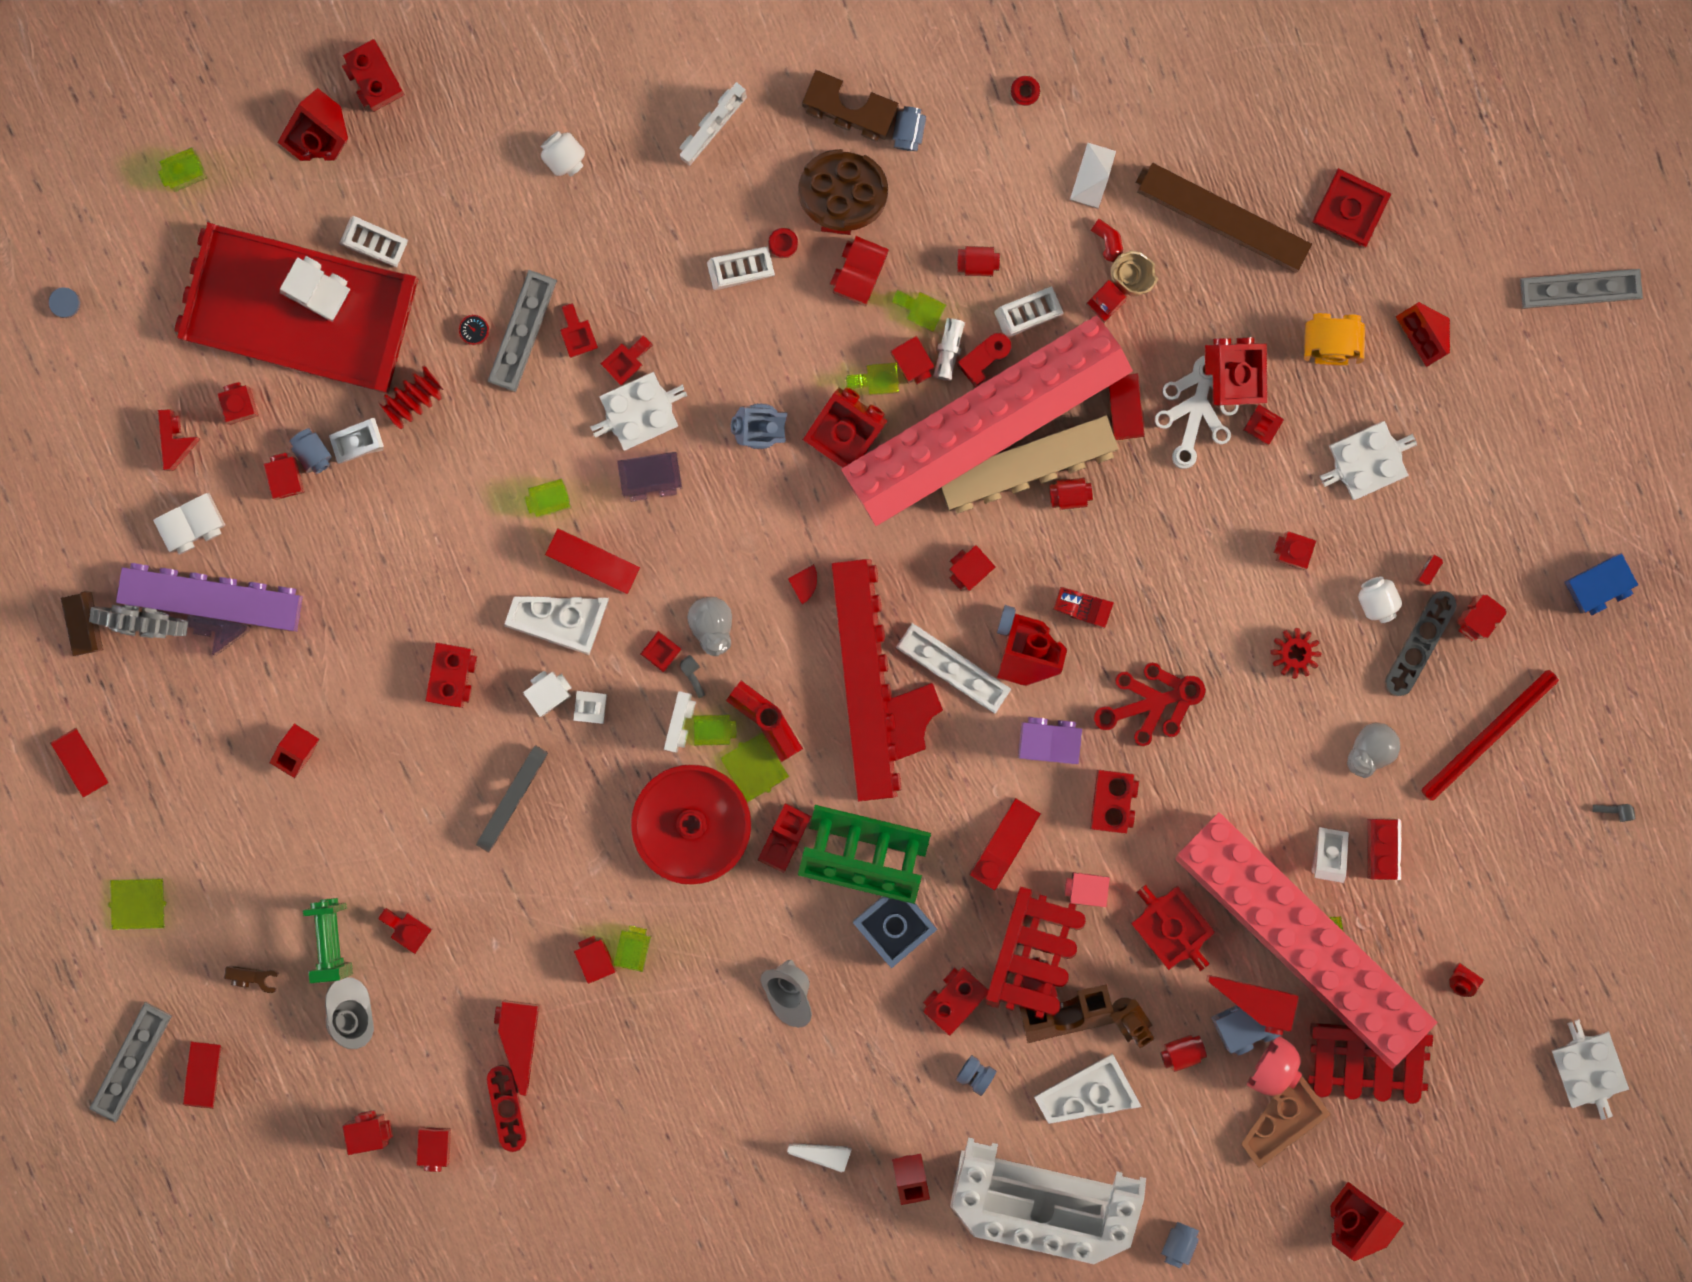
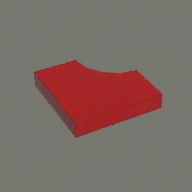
[887,683,943,760]

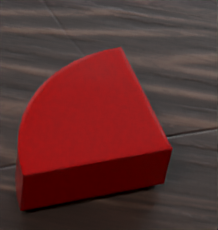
[788,564,817,605]

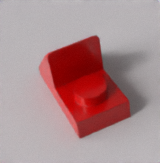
[158,409,200,471]

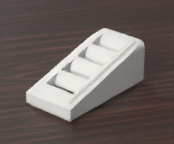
[339,216,408,268]
[707,246,775,290]
[994,286,1064,338]
[787,1143,852,1172]

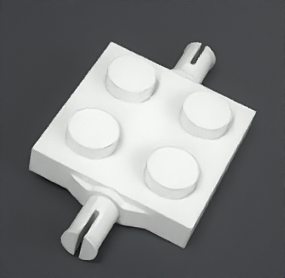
[590,372,687,451]
[1320,421,1417,500]
[1551,1019,1629,1120]

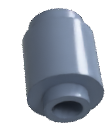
[892,106,926,152]
[290,428,332,474]
[1161,1222,1199,1269]

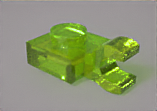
[891,290,946,332]
[846,362,899,396]

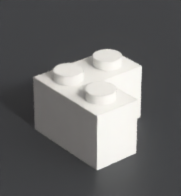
[280,256,350,322]

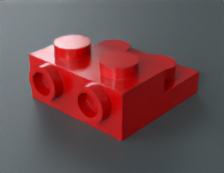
[1205,337,1267,405]
[802,387,888,468]

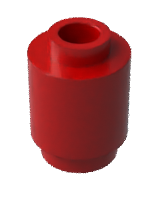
[957,246,1000,277]
[1049,477,1093,510]
[1160,1035,1207,1072]

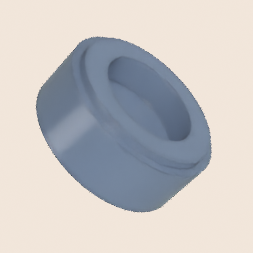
[49,287,80,318]
[997,605,1016,636]

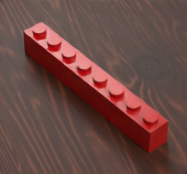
[832,559,901,802]

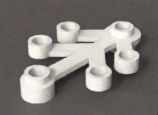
[1154,356,1239,469]

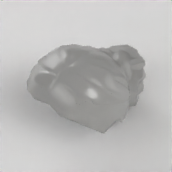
[687,597,732,656]
[1347,722,1401,778]

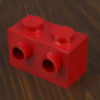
[342,39,405,112]
[425,642,477,708]
[923,966,989,1036]
[342,1110,393,1155]

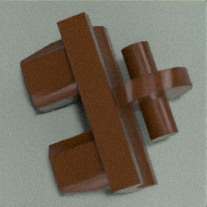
[1110,997,1155,1048]

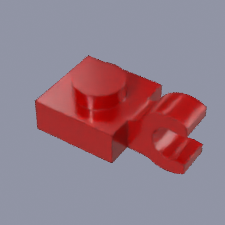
[560,303,598,358]
[600,335,653,386]
[378,908,432,954]

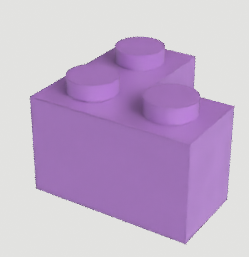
[1018,717,1082,764]

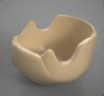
[1111,250,1158,297]

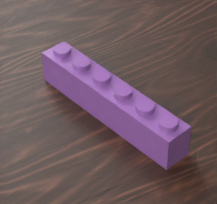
[116,563,303,632]

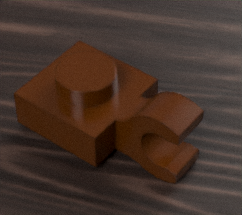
[224,966,279,993]

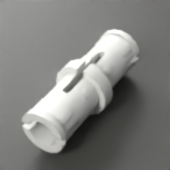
[933,318,965,381]

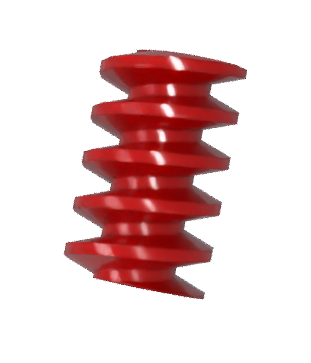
[378,365,444,429]

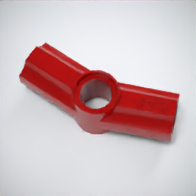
[726,680,803,762]

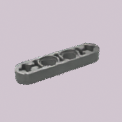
[1385,591,1457,696]
[476,745,548,853]

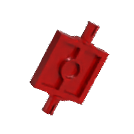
[1131,884,1215,971]

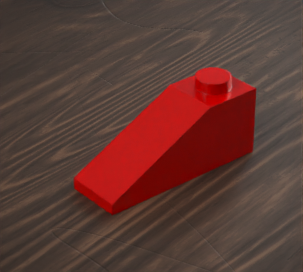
[969,798,1041,891]
[1206,975,1299,1035]
[494,1000,540,1096]

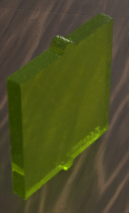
[720,733,789,803]
[108,879,167,930]

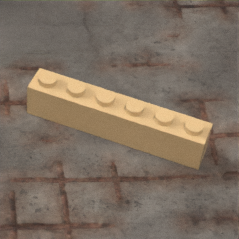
[941,415,1118,514]

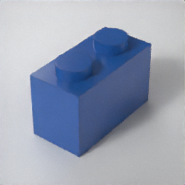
[1565,553,1638,616]

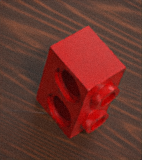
[1090,770,1139,834]

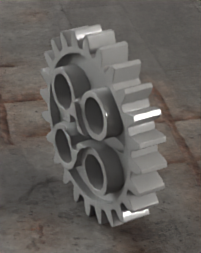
[89,605,188,638]

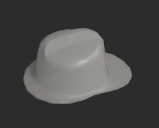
[760,960,812,1028]
[325,977,374,1049]

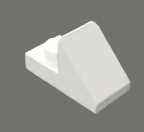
[329,418,384,464]
[1312,827,1349,883]

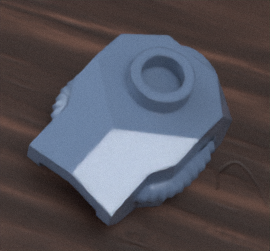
[731,403,787,449]

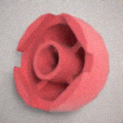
[1246,1036,1302,1096]

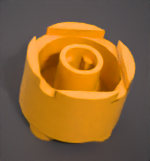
[1304,313,1365,366]

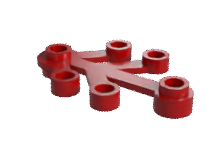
[1093,662,1206,746]

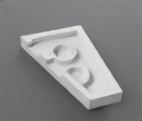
[679,82,747,166]
[504,597,609,655]

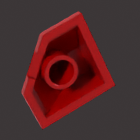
[277,88,348,161]
[997,613,1067,686]
[1330,1182,1404,1262]

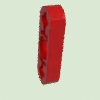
[486,1065,527,1152]

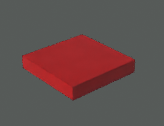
[1312,168,1392,248]

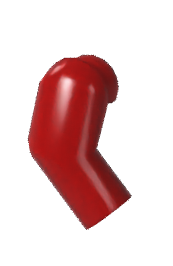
[1090,219,1123,262]

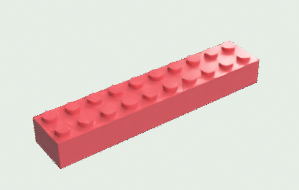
[841,315,1133,526]
[1175,812,1438,1068]

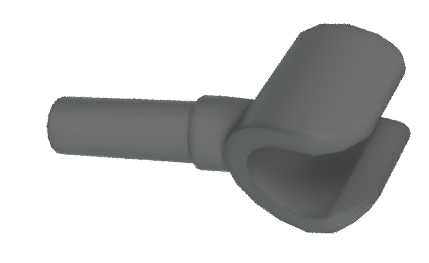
[680,655,705,698]
[1593,804,1635,822]

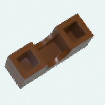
[802,69,899,142]
[1019,984,1115,1044]

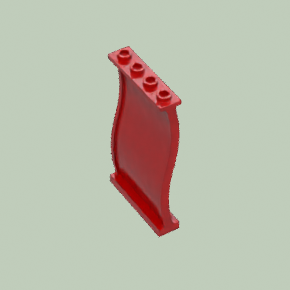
[175,222,419,394]

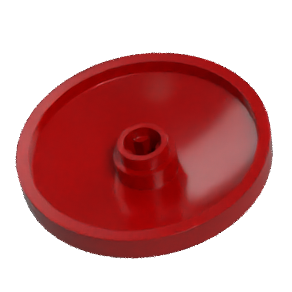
[631,764,751,885]

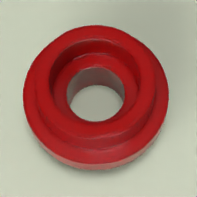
[1011,76,1040,106]

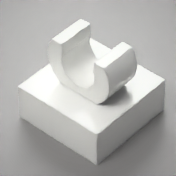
[573,691,607,724]

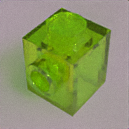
[158,147,208,192]

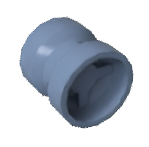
[956,1055,997,1096]

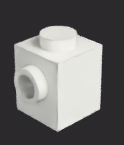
[523,671,572,717]

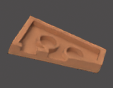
[1241,1076,1331,1168]

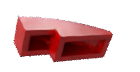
[545,528,640,594]

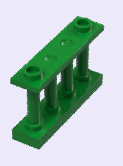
[798,805,931,904]
[303,898,353,983]

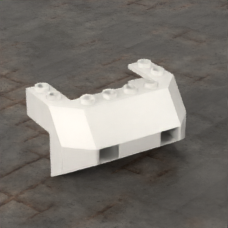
[950,1137,1146,1264]

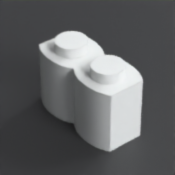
[153,493,226,555]

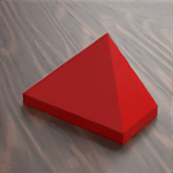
[1395,302,1450,367]

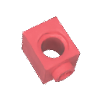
[1065,872,1110,907]

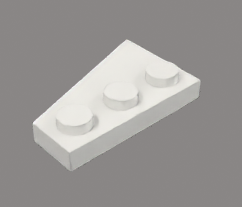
[1034,1054,1142,1124]

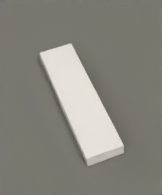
[896,623,1011,714]

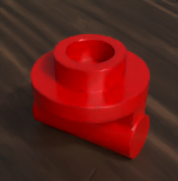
[1449,962,1484,997]

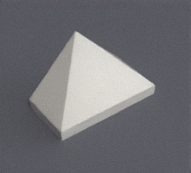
[1070,143,1116,208]

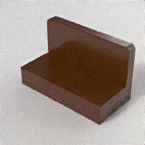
[61,591,104,656]

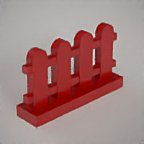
[986,886,1086,1019]
[1308,1023,1434,1104]

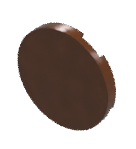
[798,149,888,231]

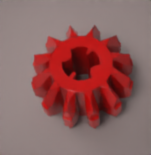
[1270,628,1322,679]

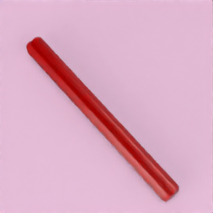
[1421,670,1559,801]

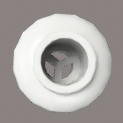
[541,131,585,177]
[1358,576,1402,623]

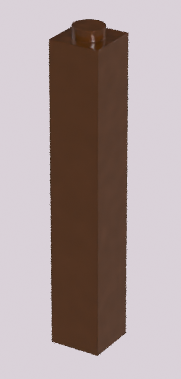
[1135,162,1312,273]

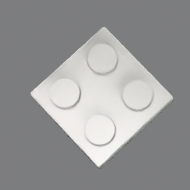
[664,691,696,753]

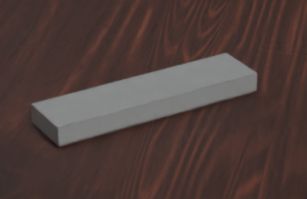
[1520,269,1643,309]
[488,270,557,392]
[89,1002,172,1123]

